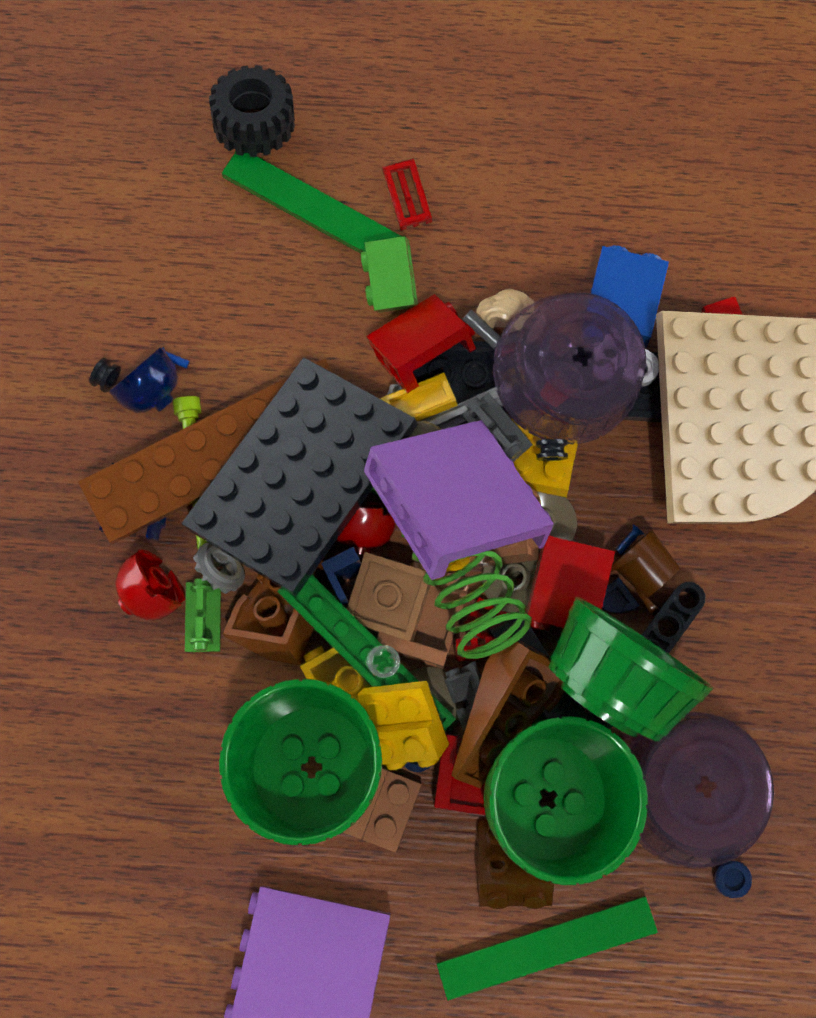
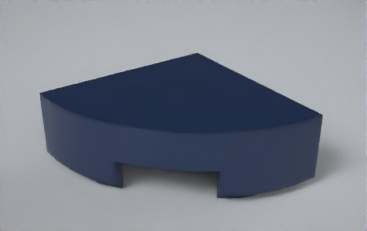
[602,577,640,614]

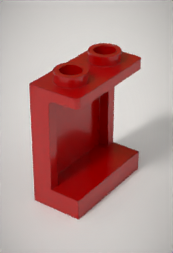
[366,294,476,394]
[526,536,615,631]
[434,735,486,815]

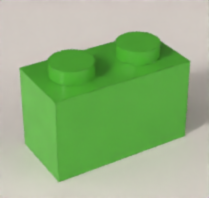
[361,236,418,313]

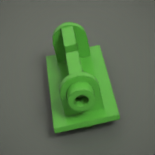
[185,578,221,652]

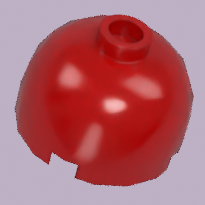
[337,501,396,554]
[115,549,185,621]

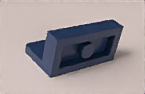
[321,547,361,609]

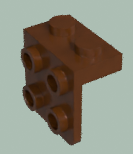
[478,820,554,909]

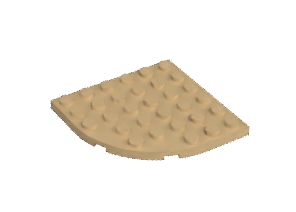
[656,311,816,524]

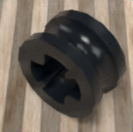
[89,358,121,393]
[536,439,568,461]

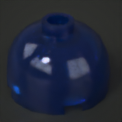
[109,347,178,413]

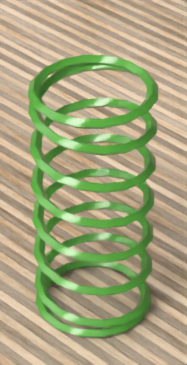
[401,532,532,659]

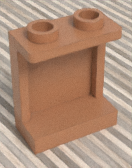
[377,562,469,670]

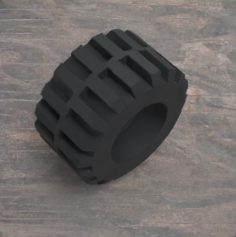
[209,65,295,157]

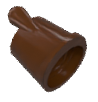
[611,530,680,615]

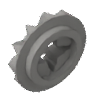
[193,543,245,594]

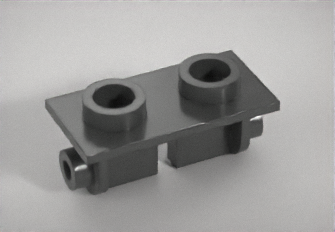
[462,392,533,462]
[444,661,481,734]

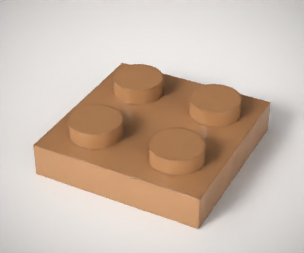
[347,552,431,642]

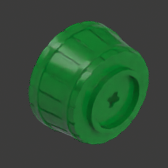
[549,597,714,741]
[219,679,382,845]
[484,717,648,885]

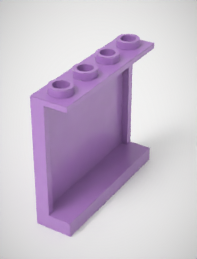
[364,420,554,580]
[224,886,391,1018]

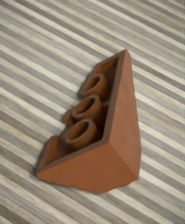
[223,548,331,665]
[452,632,565,788]

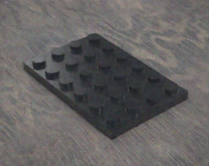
[182,357,418,597]

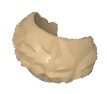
[476,288,546,345]

